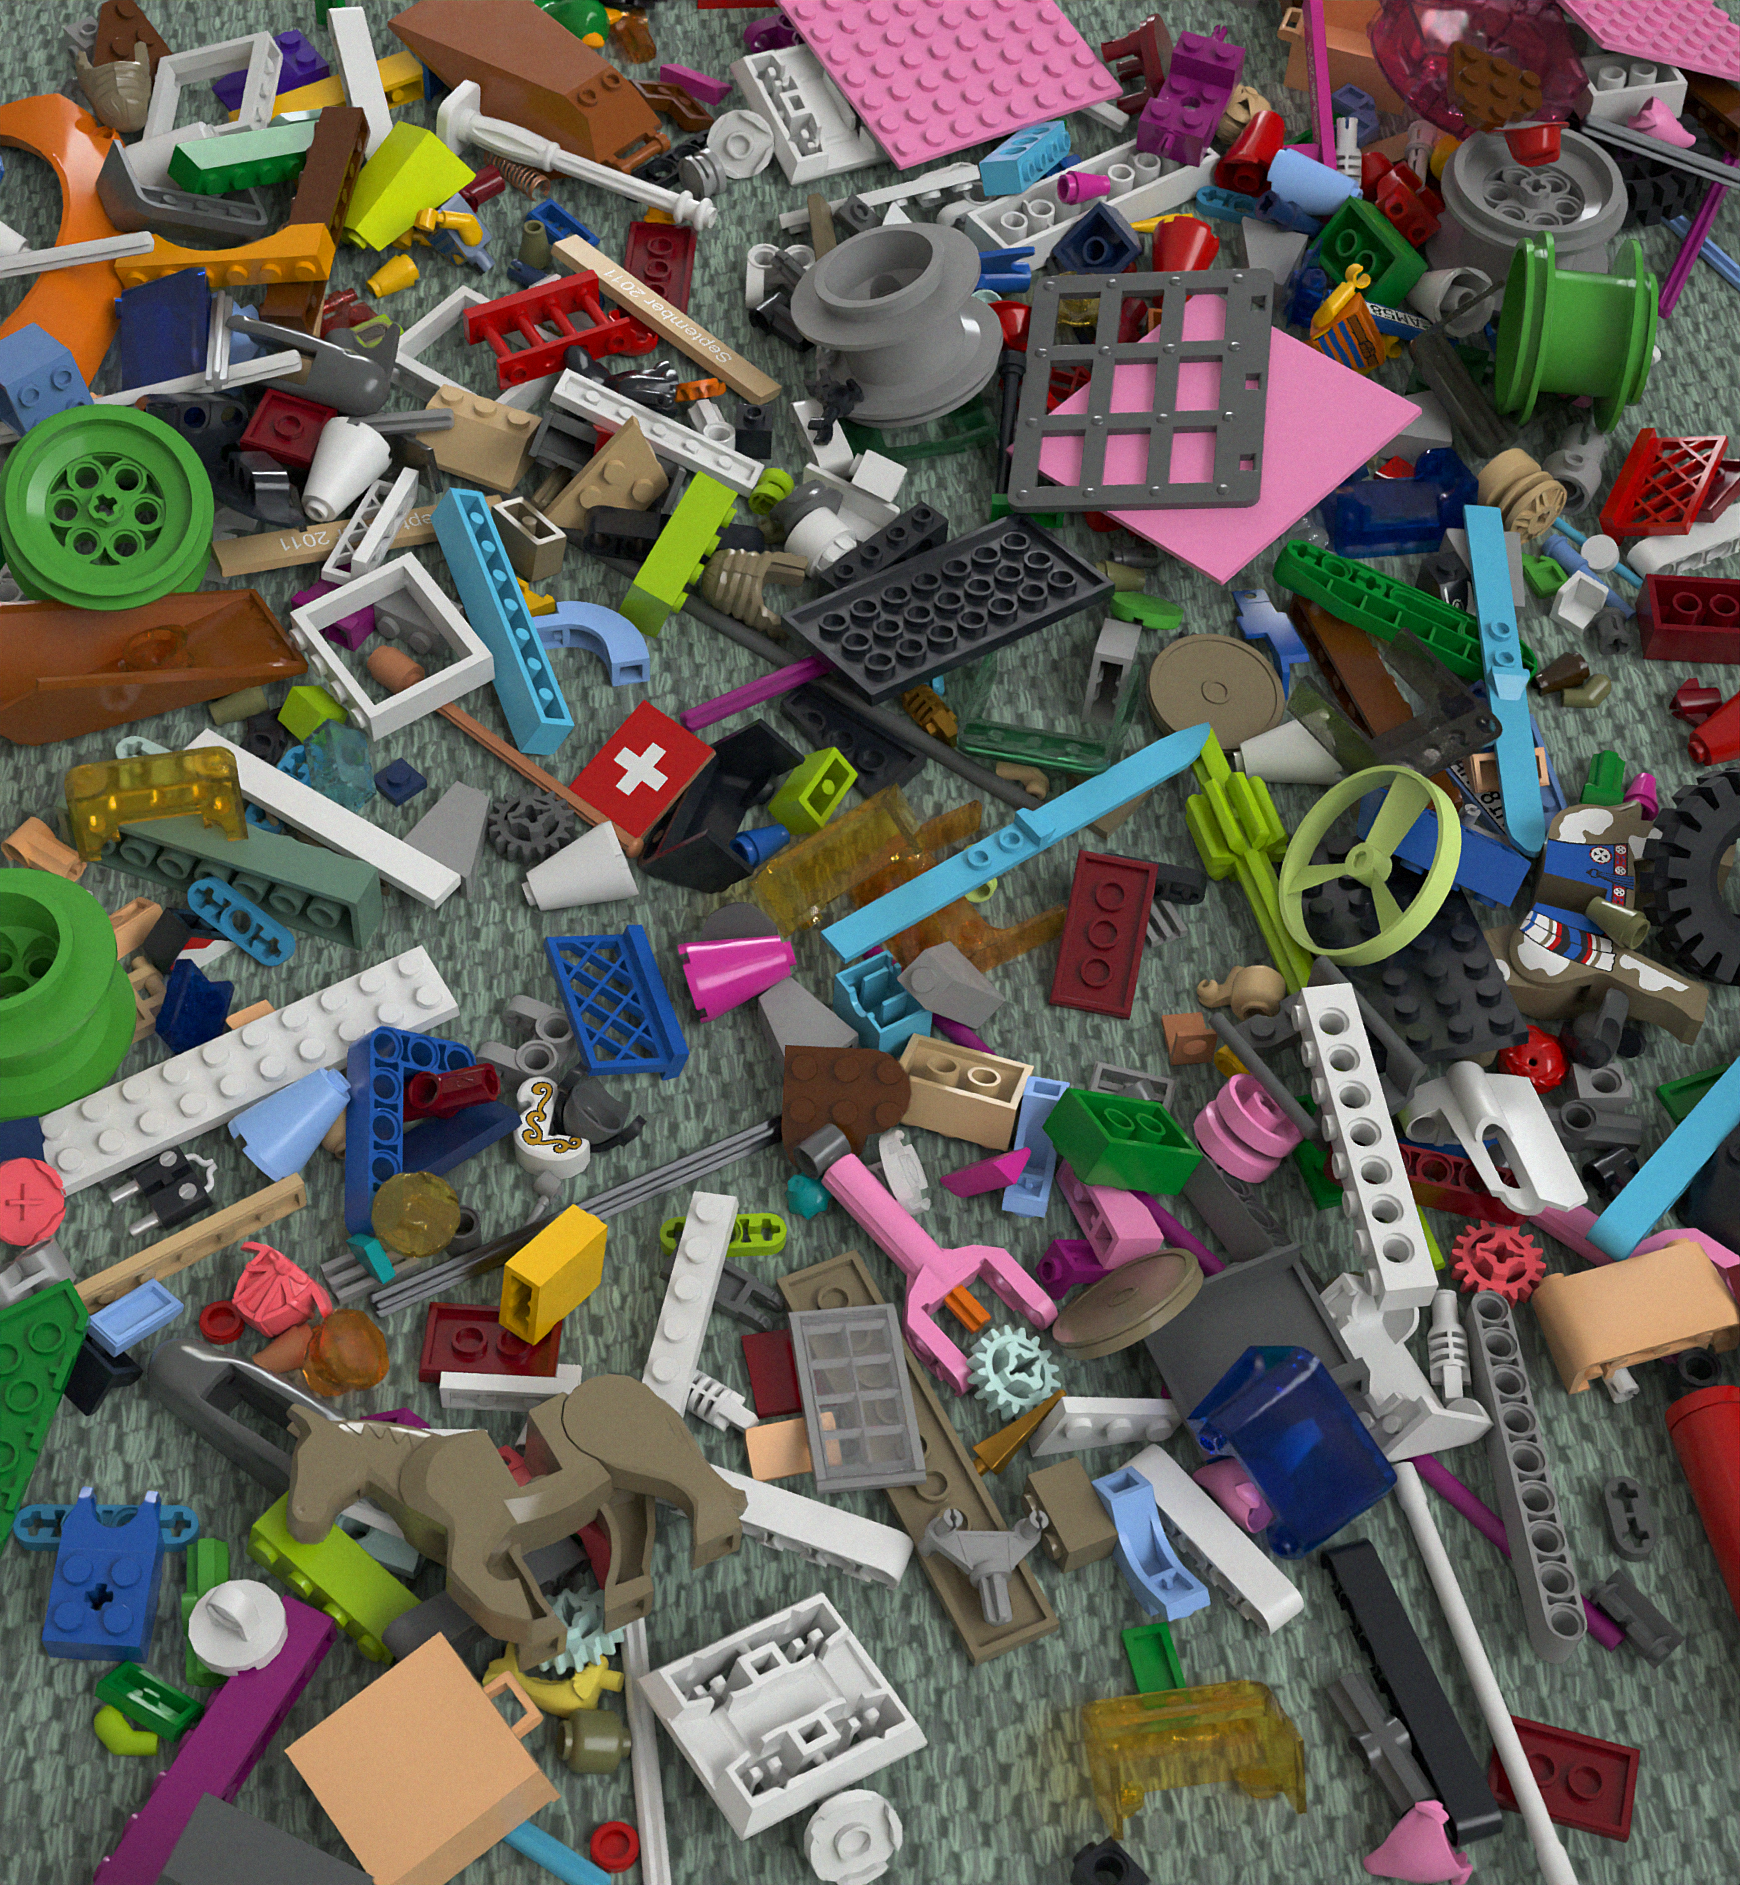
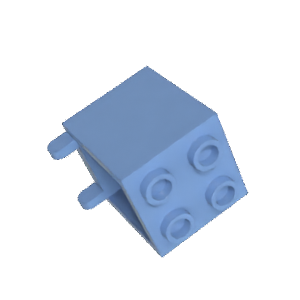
[0,322,95,438]

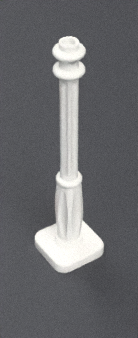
[436,80,718,231]

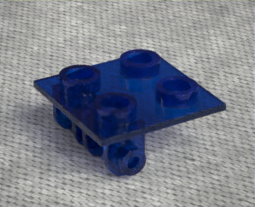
[1283,237,1327,329]

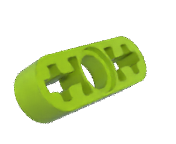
[660,1213,787,1257]

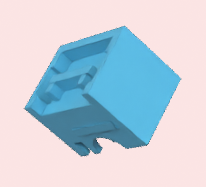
[833,950,933,1058]

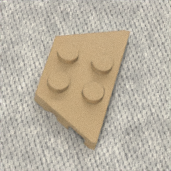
[541,415,669,530]

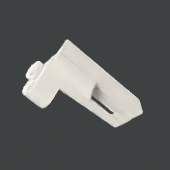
[1396,1061,1588,1216]

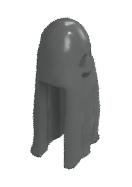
[225,314,390,416]
[147,1338,347,1498]

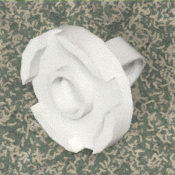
[707,110,774,179]
[865,1130,931,1216]
[188,1579,288,1676]
[804,1789,902,1885]

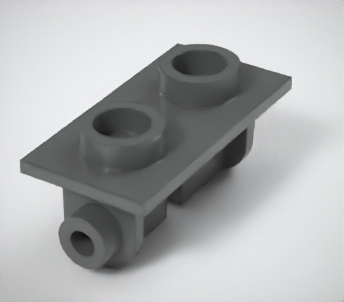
[832,193,884,237]
[1588,1569,1685,1669]

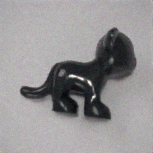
[563,345,679,422]

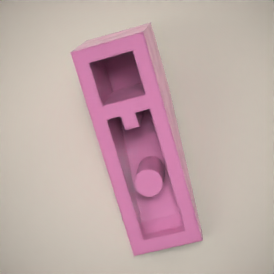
[1055,1158,1164,1270]

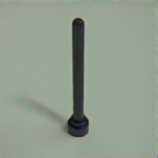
[995,351,1027,494]

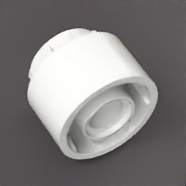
[784,507,857,581]

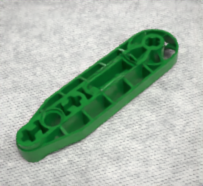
[1272,539,1538,687]

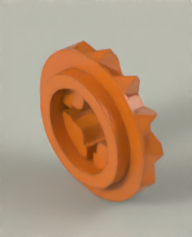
[674,377,727,403]

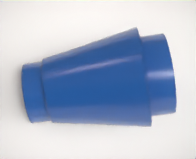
[729,823,790,869]

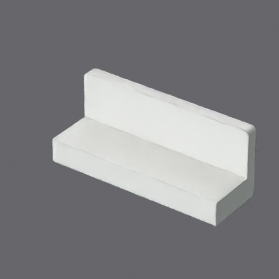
[803,463,900,547]
[440,1364,582,1412]

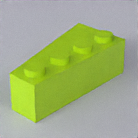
[618,471,738,638]
[245,1489,422,1666]

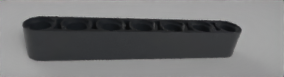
[1320,1537,1503,1848]

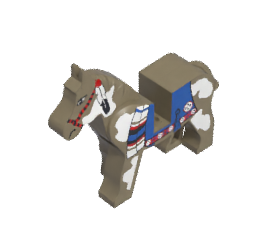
[1458,800,1737,1067]

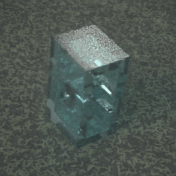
[303,718,377,813]

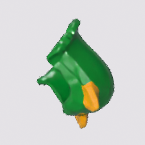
[533,0,622,49]

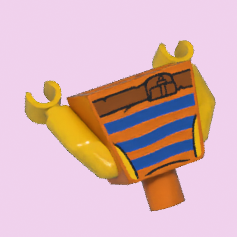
[1302,264,1402,376]

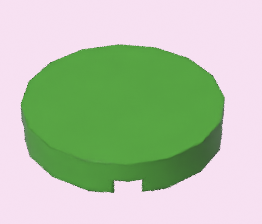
[1109,591,1184,630]

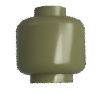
[556,1708,631,1775]

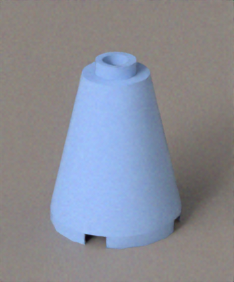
[1267,148,1363,216]
[228,1067,351,1182]

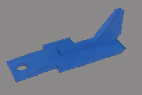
[1232,589,1310,700]

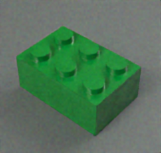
[1308,195,1429,309]
[1042,1087,1203,1196]

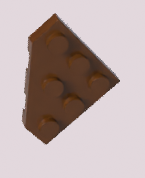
[91,0,173,95]

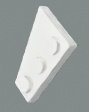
[1028,1397,1182,1457]

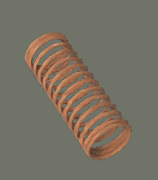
[483,150,551,201]

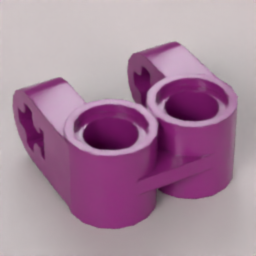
[743,12,806,54]

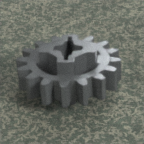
[488,787,575,866]

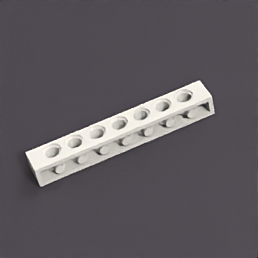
[1291,983,1439,1312]

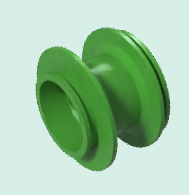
[1493,230,1658,435]
[0,404,214,612]
[0,868,137,1118]

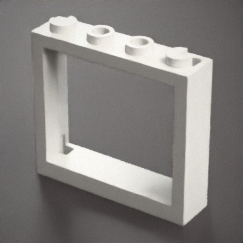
[142,30,283,141]
[390,285,565,411]
[289,552,495,742]

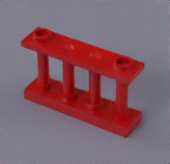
[463,269,631,391]

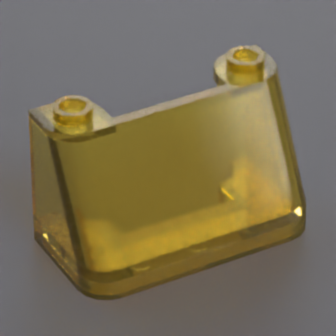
[64,746,249,863]

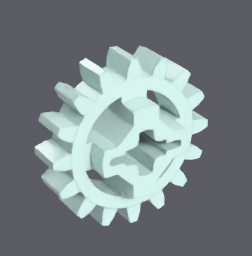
[966,1325,1061,1422]
[539,1586,626,1674]

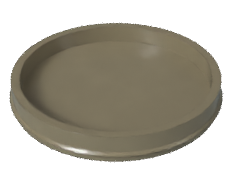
[1146,633,1285,757]
[1052,1248,1204,1360]

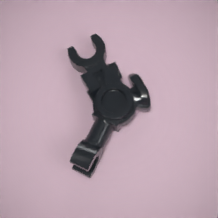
[803,368,864,445]

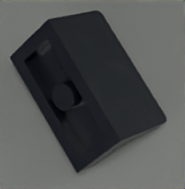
[64,1333,143,1416]

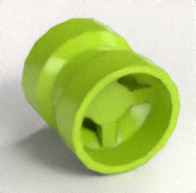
[748,468,795,518]

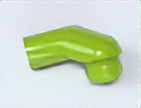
[94,1705,161,1756]

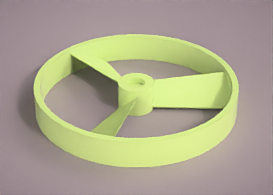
[1279,765,1462,967]

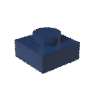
[370,758,427,807]

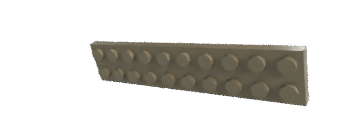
[776,1249,1060,1667]

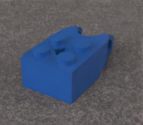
[41,1486,165,1664]

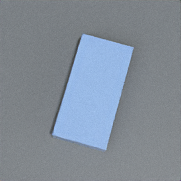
[87,1278,184,1357]

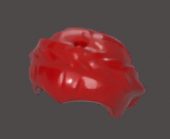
[1497,1025,1570,1095]

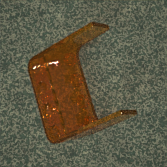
[849,799,1067,974]

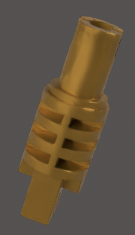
[899,684,962,748]

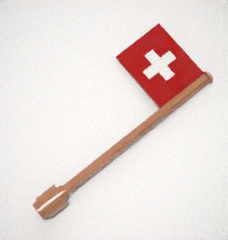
[367,645,716,858]

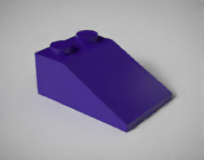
[212,29,330,112]

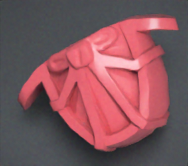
[232,1241,333,1338]

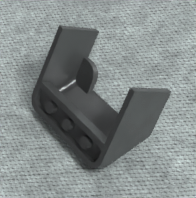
[95,139,268,249]

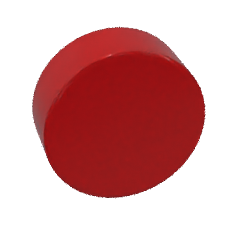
[199,1300,245,1345]
[590,1821,640,1874]

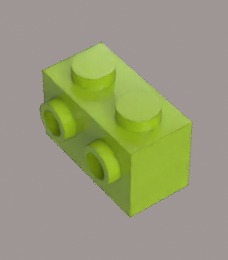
[767,746,858,836]

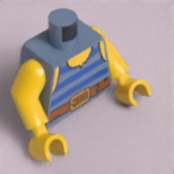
[392,192,496,276]

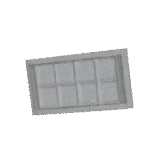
[788,1303,927,1495]

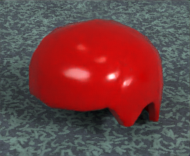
[607,309,659,357]

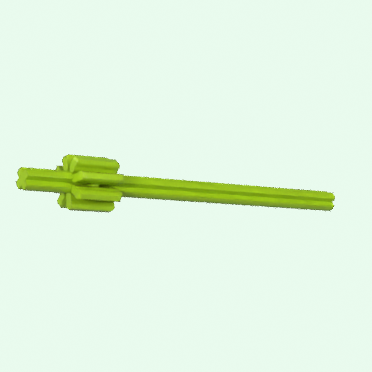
[1185,728,1446,1271]

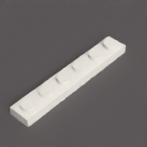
[777,165,980,234]
[550,368,765,498]
[642,1191,739,1419]

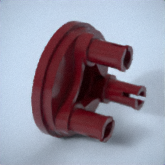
[1101,13,1174,116]

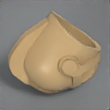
[1215,84,1273,144]

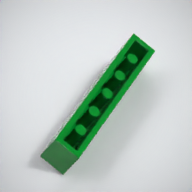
[167,120,317,196]

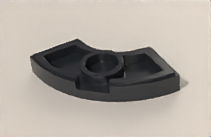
[239,706,289,767]

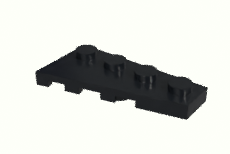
[780,682,927,811]

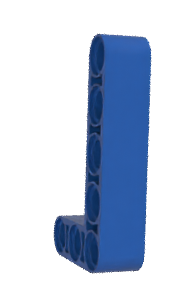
[344,1026,476,1238]

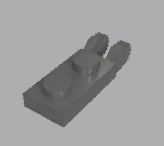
[659,1240,785,1333]

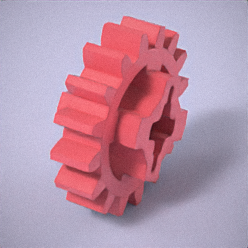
[1448,1220,1546,1309]

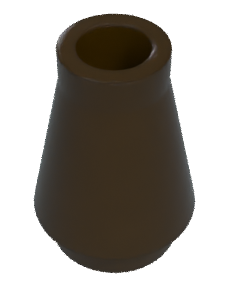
[1530,651,1590,697]

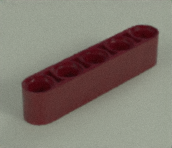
[1323,1141,1530,1227]

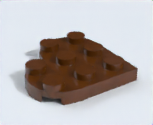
[1447,39,1543,132]
[781,1045,913,1166]

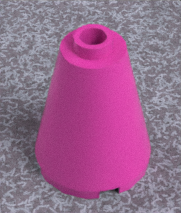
[677,935,797,1024]

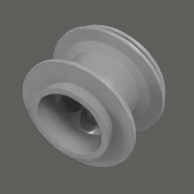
[1425,121,1628,317]
[791,223,1003,428]

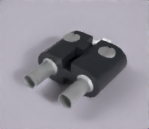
[108,1145,217,1240]

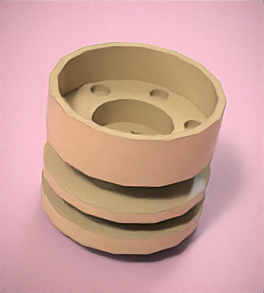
[1468,448,1567,545]

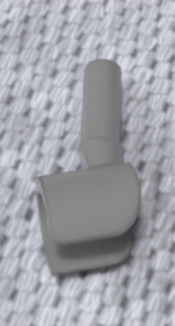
[523,1171,564,1227]

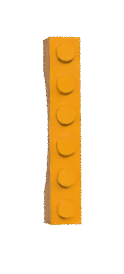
[114,223,336,292]

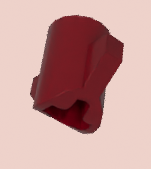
[1669,678,1722,728]

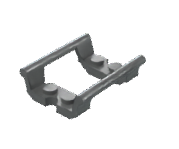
[1208,955,1427,1151]

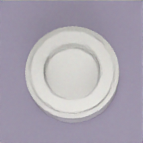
[1581,535,1620,573]

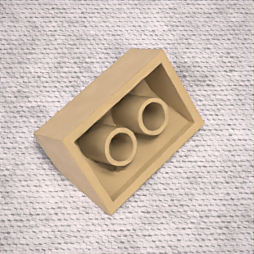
[410,384,543,494]
[900,1033,1034,1152]

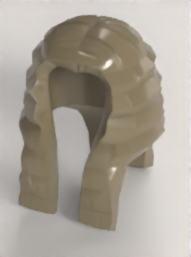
[75,41,152,134]
[701,548,809,641]

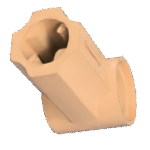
[1,817,87,882]

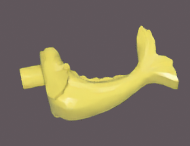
[482,1641,624,1719]

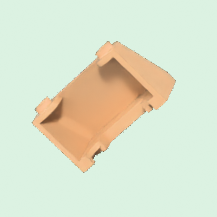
[1531,1238,1740,1395]

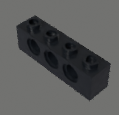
[817,501,949,599]

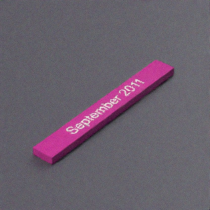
[1302,0,1337,224]

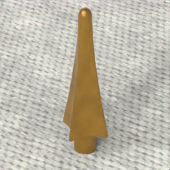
[972,1389,1067,1477]

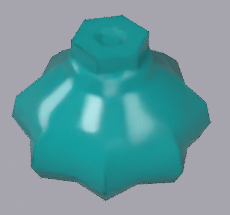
[784,1172,833,1220]

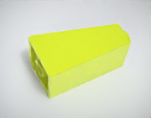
[340,121,476,252]

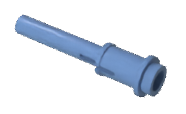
[1541,534,1637,622]

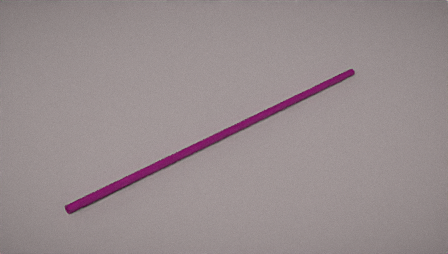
[863,945,1627,1653]

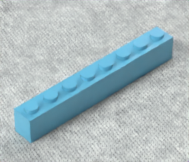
[430,487,575,755]

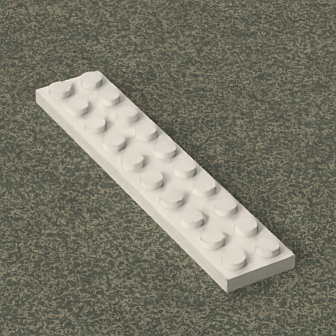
[39,945,460,1197]

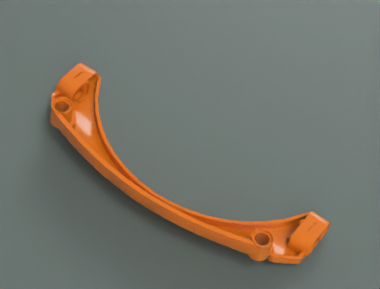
[0,93,137,388]

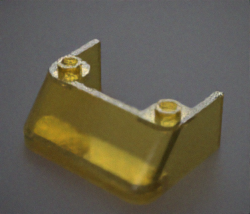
[748,782,928,939]
[1081,1680,1307,1841]

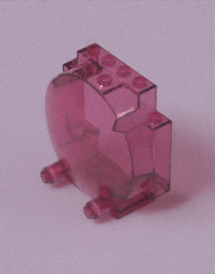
[1366,0,1590,142]

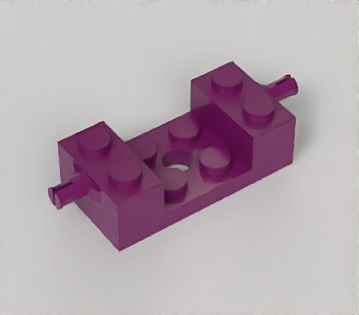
[1136,25,1246,168]

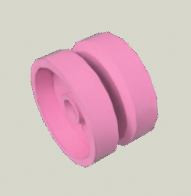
[1193,1073,1304,1183]

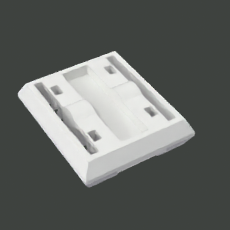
[730,44,892,187]
[635,1592,927,1841]

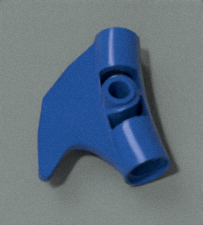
[971,246,1035,295]

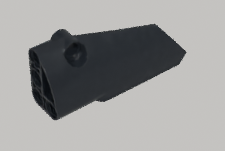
[134,393,305,529]

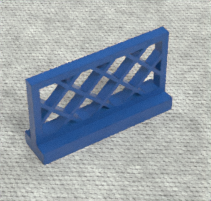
[543,924,690,1081]

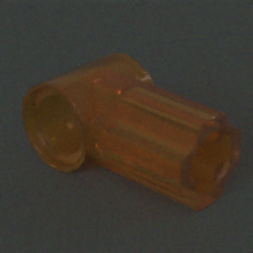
[610,7,657,64]

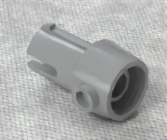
[1541,422,1609,516]

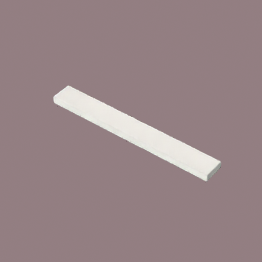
[180,728,461,910]

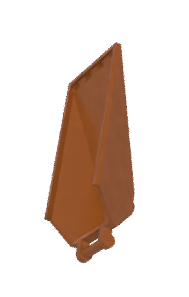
[387,0,671,181]
[0,589,309,746]

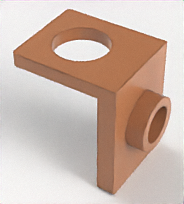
[1161,1012,1218,1065]

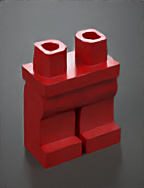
[1375,160,1446,249]

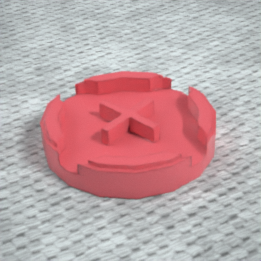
[0,1157,66,1246]

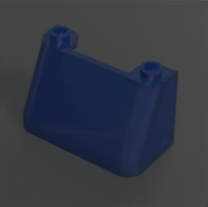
[115,267,212,421]
[1318,447,1479,559]
[1186,1346,1397,1560]

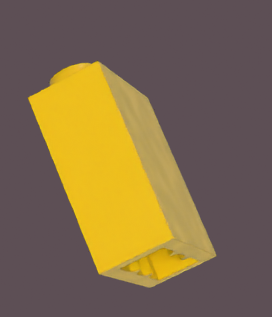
[499,1204,608,1346]

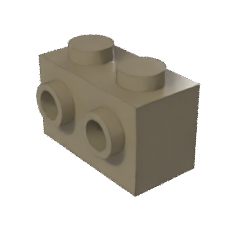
[491,496,567,582]
[1020,1456,1119,1574]

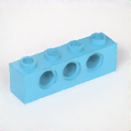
[979,121,1071,196]

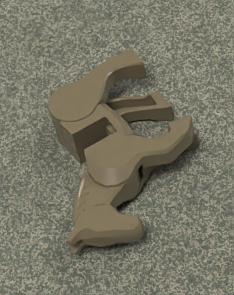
[286,1374,749,1672]

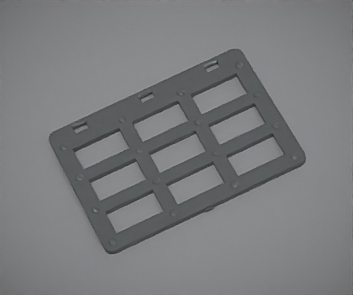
[1007,268,1275,513]

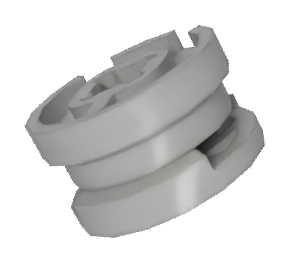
[678,148,727,202]

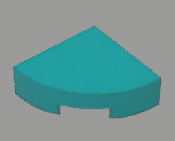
[346,1233,396,1285]

